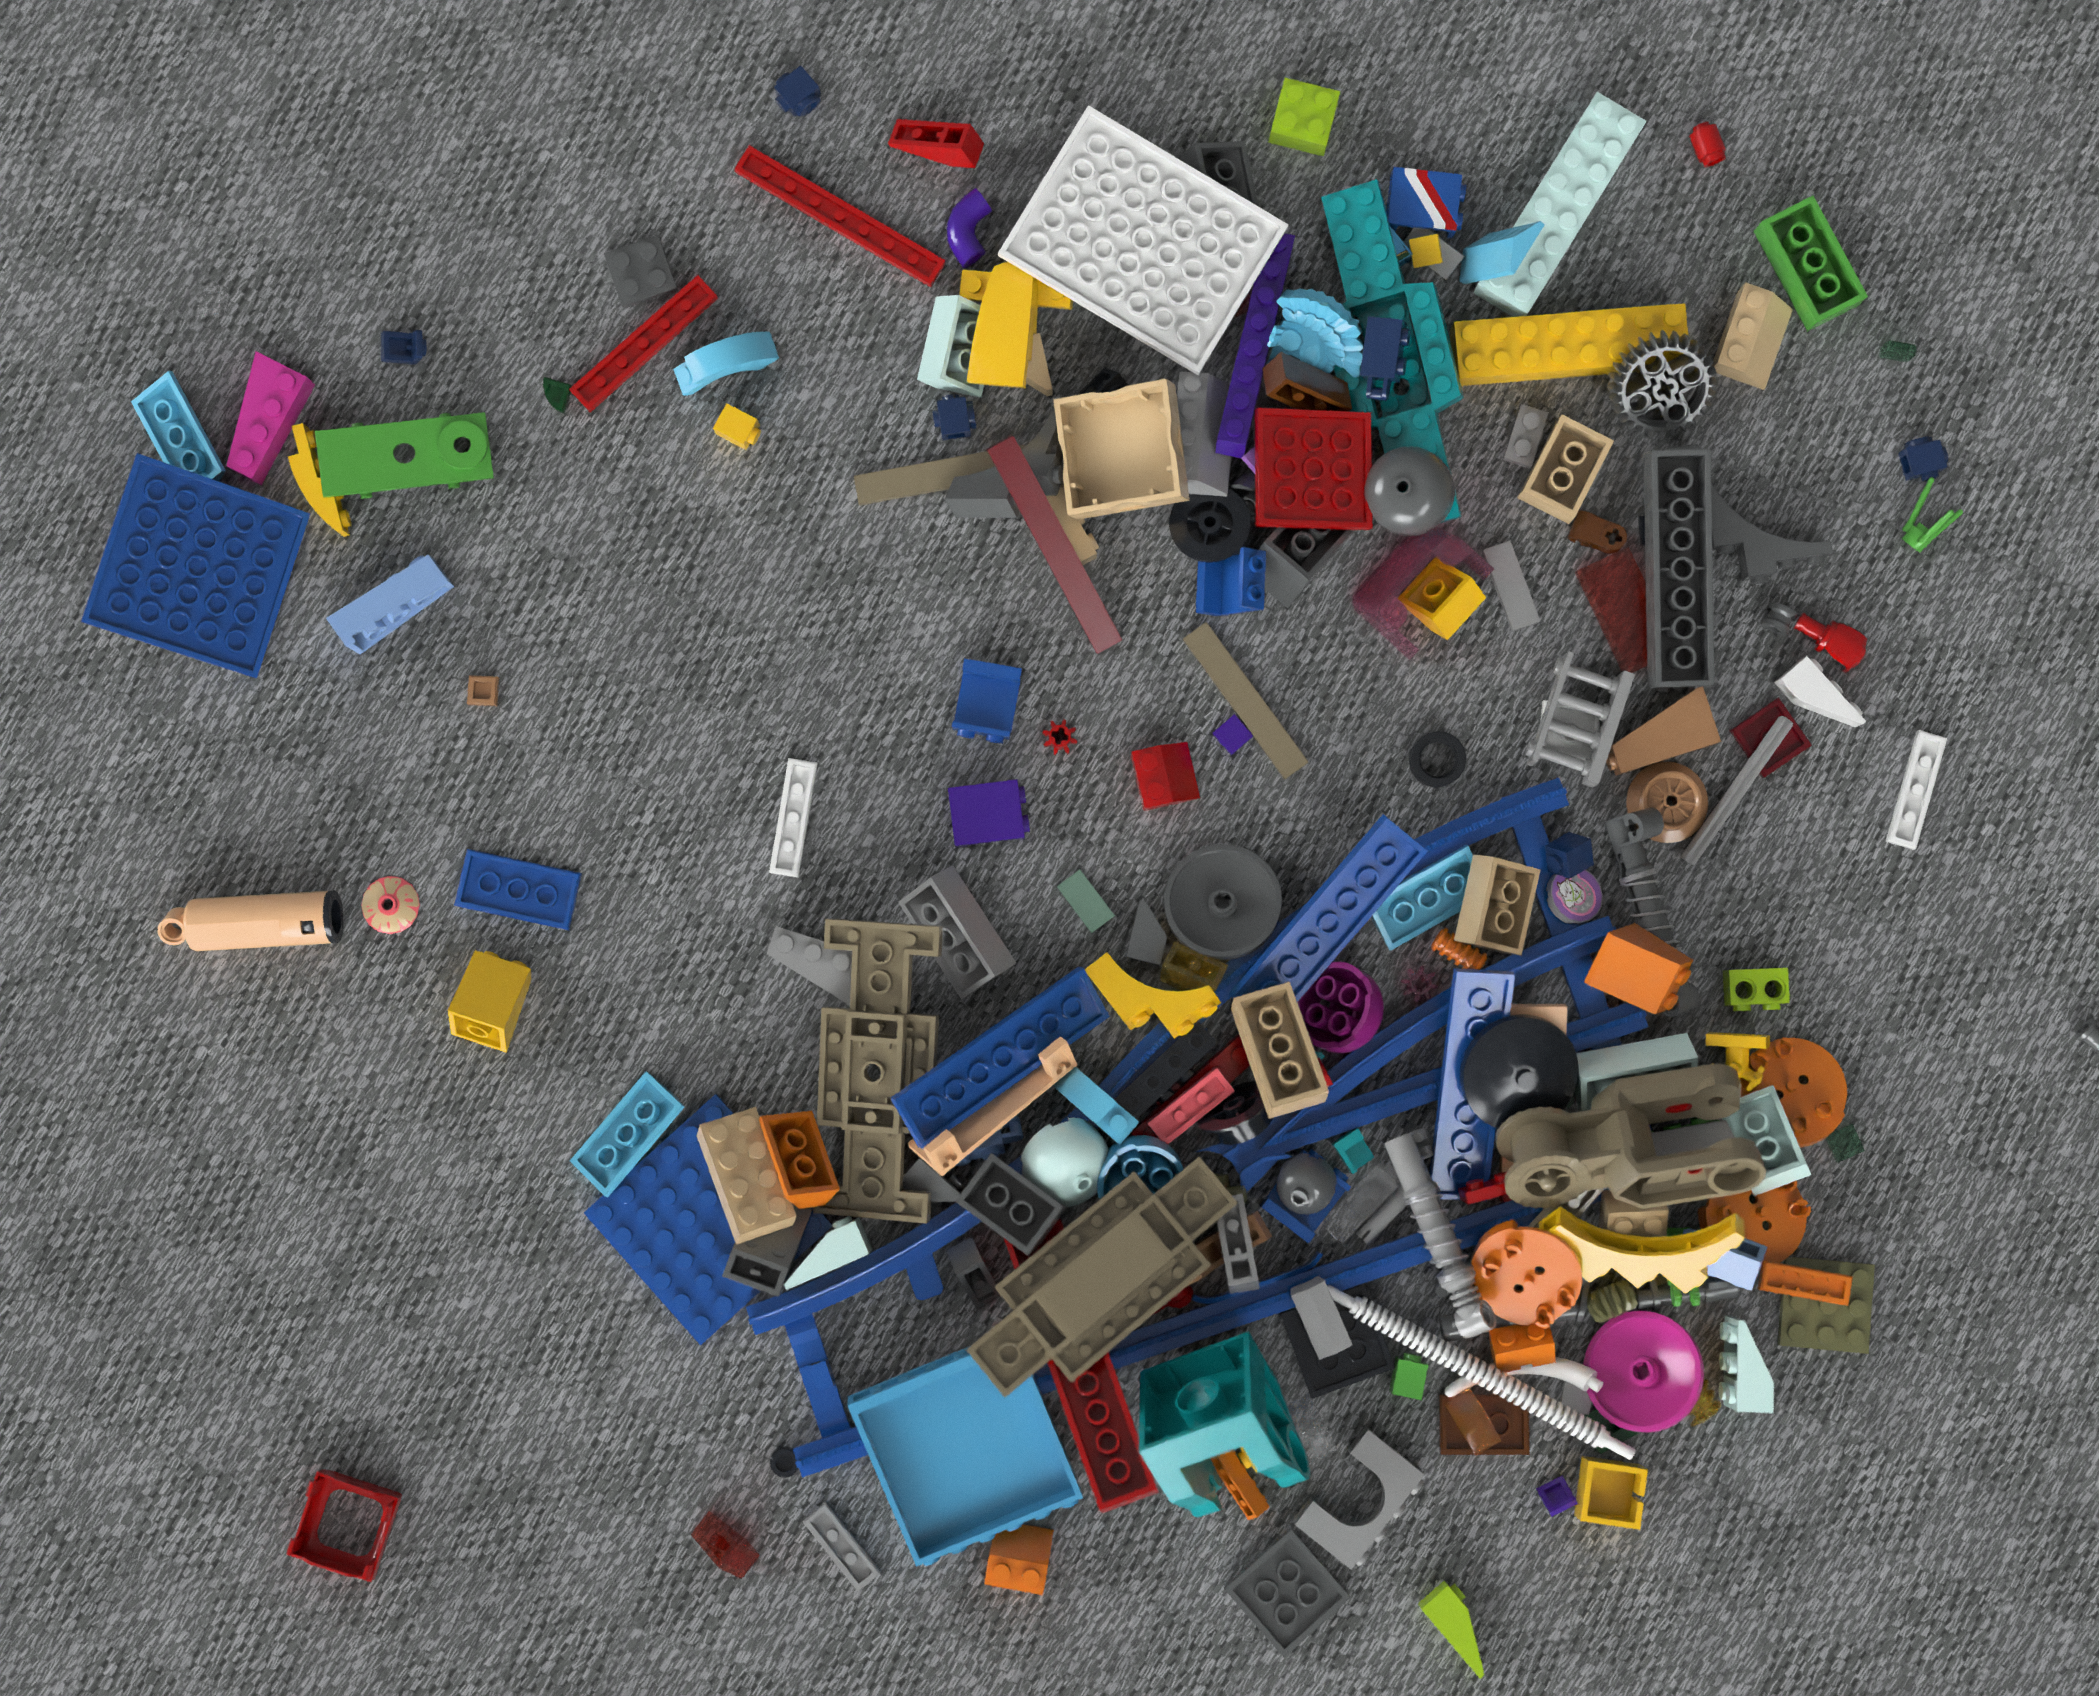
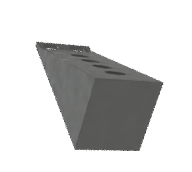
[1259,441,1385,608]

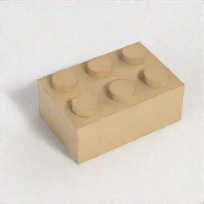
[1517,414,1614,524]
[1454,854,1541,956]

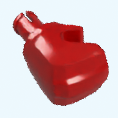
[1793,612,1867,673]

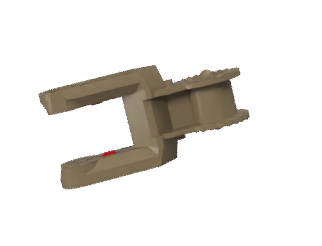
[1495,1064,1766,1209]

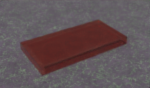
[1575,547,1647,673]

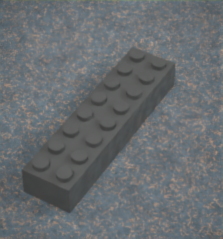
[1644,449,1715,688]

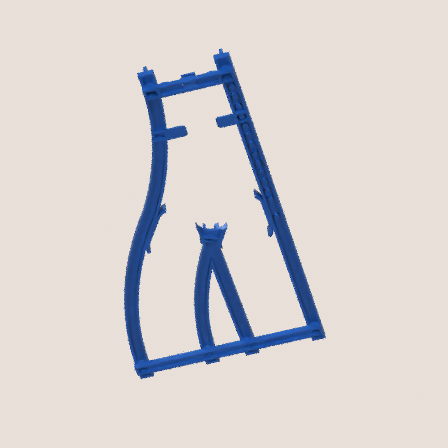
[746,778,1652,1477]

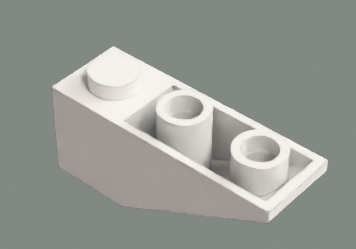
[1774,656,1866,727]

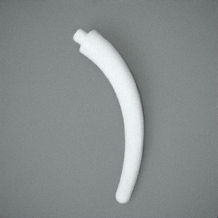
[1445,1357,1603,1397]

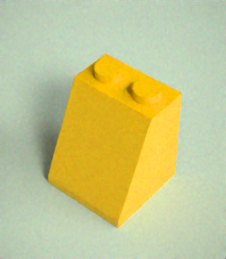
[448,950,532,1053]

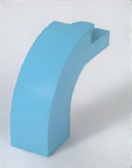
[674,332,779,396]
[1053,1067,1139,1145]

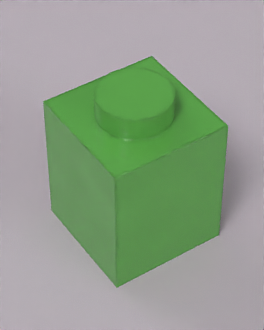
[1389,1352,1428,1400]

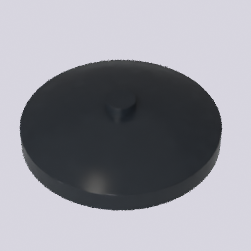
[1460,1014,1579,1129]

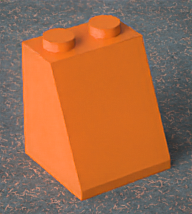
[1584,923,1693,1015]

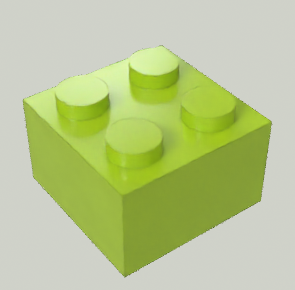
[1268,78,1340,156]

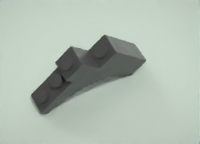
[945,410,1064,518]

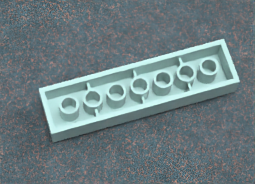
[1473,92,1646,317]

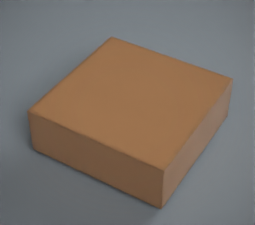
[467,675,499,707]

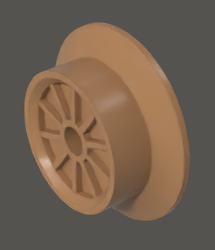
[1626,762,1708,843]

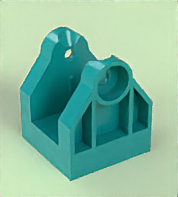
[1139,1331,1310,1518]

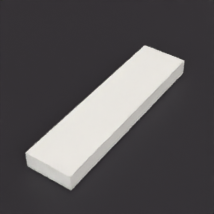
[1886,730,1947,850]
[769,758,818,878]

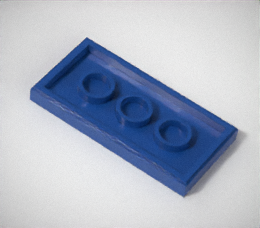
[454,849,582,930]

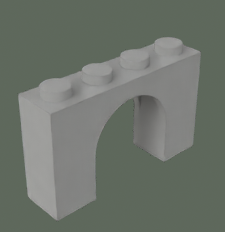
[1293,1426,1425,1570]

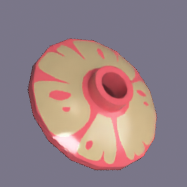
[361,876,420,934]

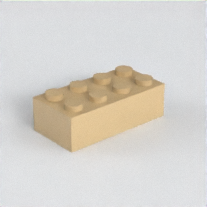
[1231,982,1329,1119]
[697,1107,796,1245]

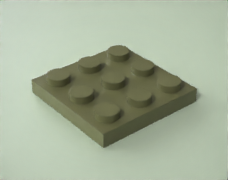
[1777,1256,1875,1354]

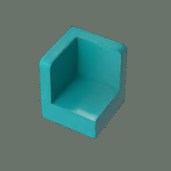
[1331,1128,1374,1174]

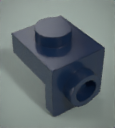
[381,330,427,364]

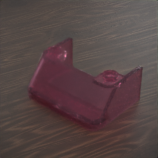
[1352,526,1494,661]

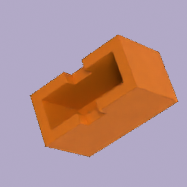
[1489,1323,1556,1373]

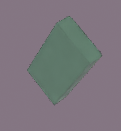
[1057,869,1115,934]

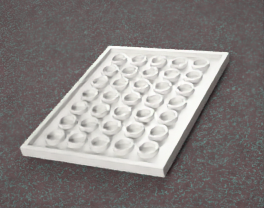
[998,105,1288,375]

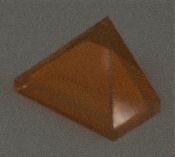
[1444,1389,1501,1456]

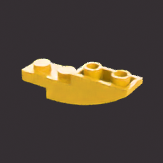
[288,423,352,537]

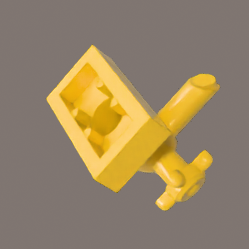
[1705,1032,1770,1092]

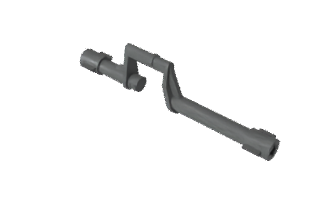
[1439,1274,1738,1342]

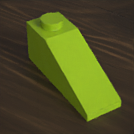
[1418,1580,1484,1679]

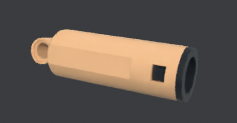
[158,890,344,951]

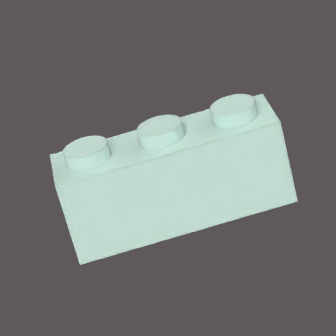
[917,295,984,397]

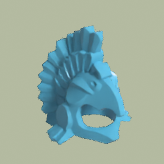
[1266,288,1364,377]

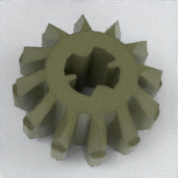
[1587,1280,1638,1323]

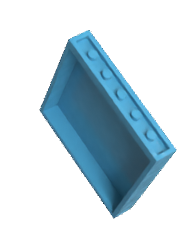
[847,1346,1083,1567]

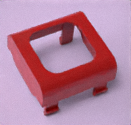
[286,1469,402,1582]

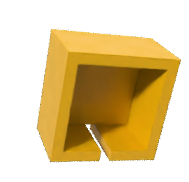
[1574,1456,1648,1530]

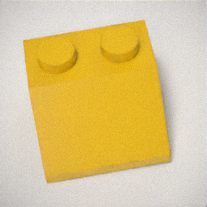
[1397,557,1486,640]

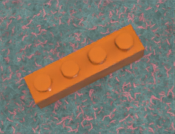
[1211,1449,1270,1520]

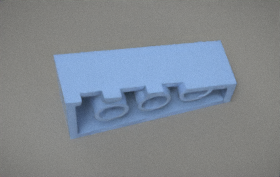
[326,554,454,654]

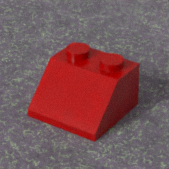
[1131,742,1200,811]

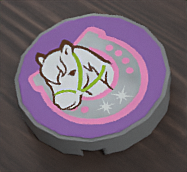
[1546,870,1603,925]

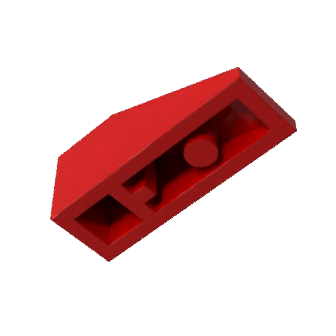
[888,119,984,168]

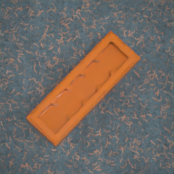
[1757,1260,1853,1306]

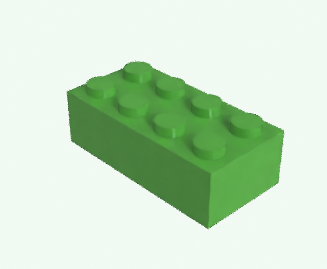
[1753,196,1868,332]

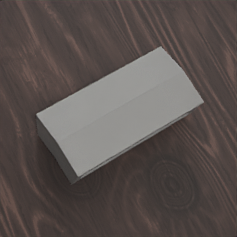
[1291,1276,1352,1360]

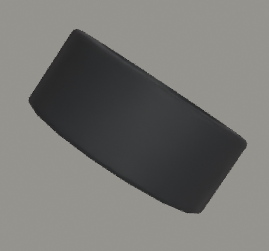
[1409,731,1467,788]

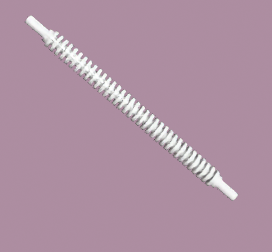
[1328,1285,1636,1460]

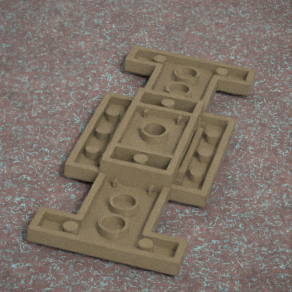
[813,918,943,1224]

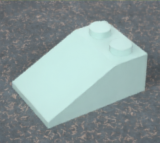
[1722,1085,1811,1196]
[784,1216,873,1290]

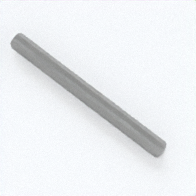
[1681,716,1793,865]

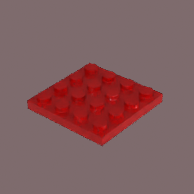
[1255,408,1373,530]

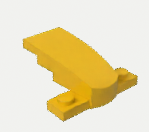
[959,262,1073,388]

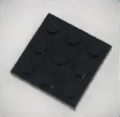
[1280,1283,1395,1399]

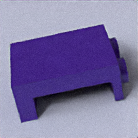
[948,779,1030,848]

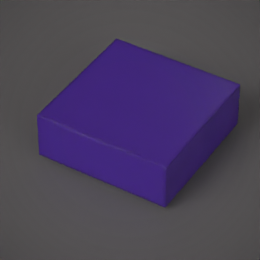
[1212,714,1253,756]
[1536,1476,1578,1517]

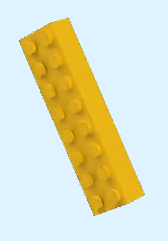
[1449,303,1689,386]

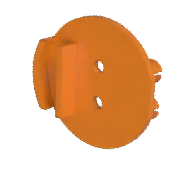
[1740,1037,1847,1148]
[1698,1180,1811,1263]
[1471,1220,1582,1328]

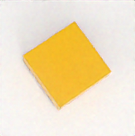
[1409,234,1443,268]

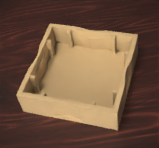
[1053,379,1190,520]

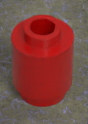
[1689,121,1726,168]

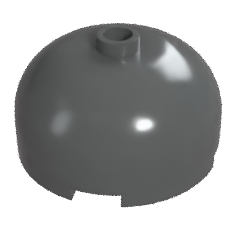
[1364,446,1455,536]

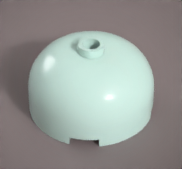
[1021,1118,1110,1207]

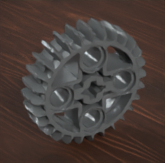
[1607,330,1717,438]

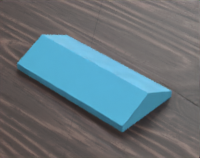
[1459,221,1545,284]
[131,371,226,481]
[1371,844,1473,951]
[570,1071,685,1198]

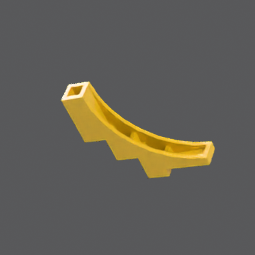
[1539,1206,1745,1293]

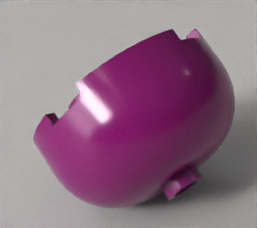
[1297,962,1384,1053]

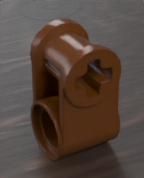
[1567,510,1627,554]

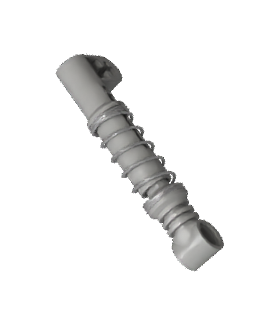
[1384,1128,1496,1339]

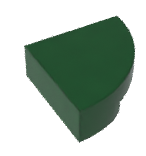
[543,377,572,414]

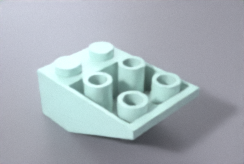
[1719,1315,1774,1413]

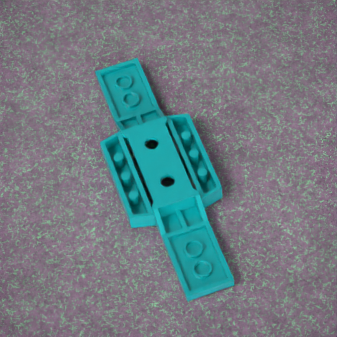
[1321,179,1464,523]

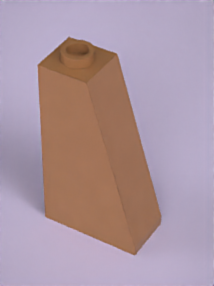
[1606,686,1721,776]

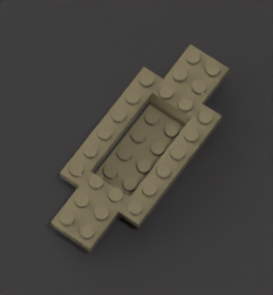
[966,1157,1238,1398]

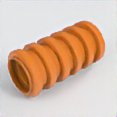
[1431,927,1487,970]

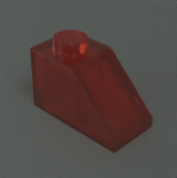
[691,1511,760,1579]

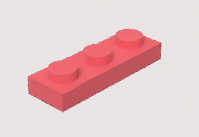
[1146,1067,1235,1144]

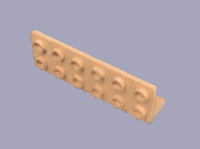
[908,1037,1078,1176]

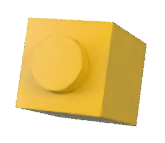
[713,403,761,450]

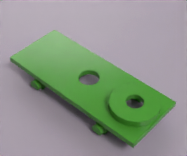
[315,412,494,499]

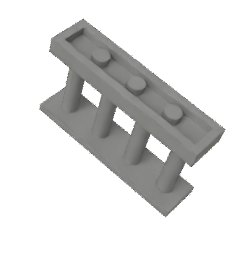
[1525,651,1635,788]

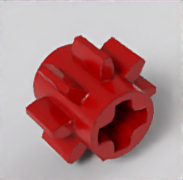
[1042,719,1078,756]

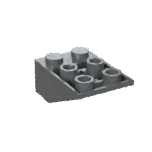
[722,1204,812,1297]

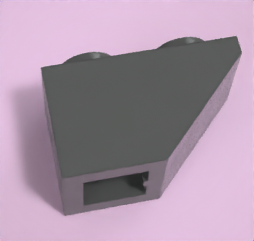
[903,1157,968,1202]

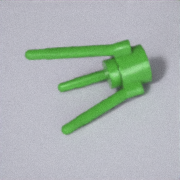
[1902,477,1963,553]

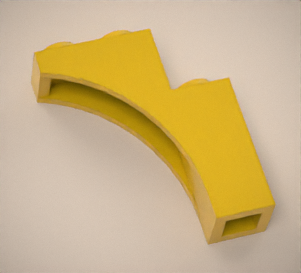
[1084,952,1221,1039]

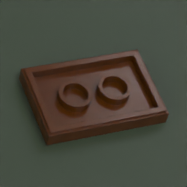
[1439,1394,1530,1455]

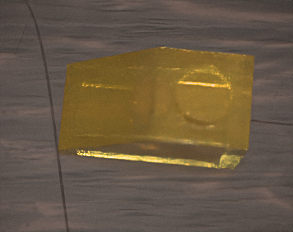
[1160,942,1228,992]

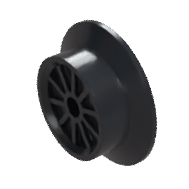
[1169,488,1251,563]
[1197,1081,1272,1145]

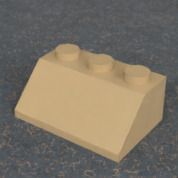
[1712,282,1793,390]

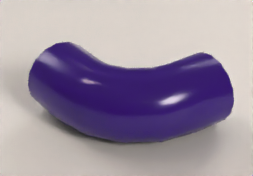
[947,188,992,268]

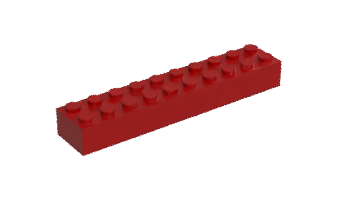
[1004,1218,1159,1513]

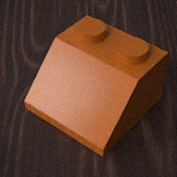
[984,1524,1054,1595]

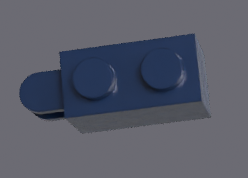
[1360,316,1411,401]

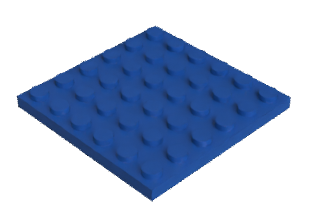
[80,453,310,678]
[584,1094,832,1346]

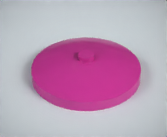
[1583,1311,1704,1433]

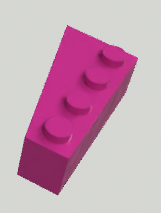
[226,351,315,485]

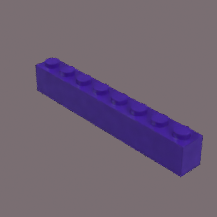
[1215,233,1295,458]

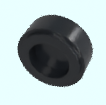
[770,1446,798,1478]

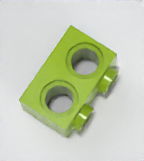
[1723,968,1790,1011]

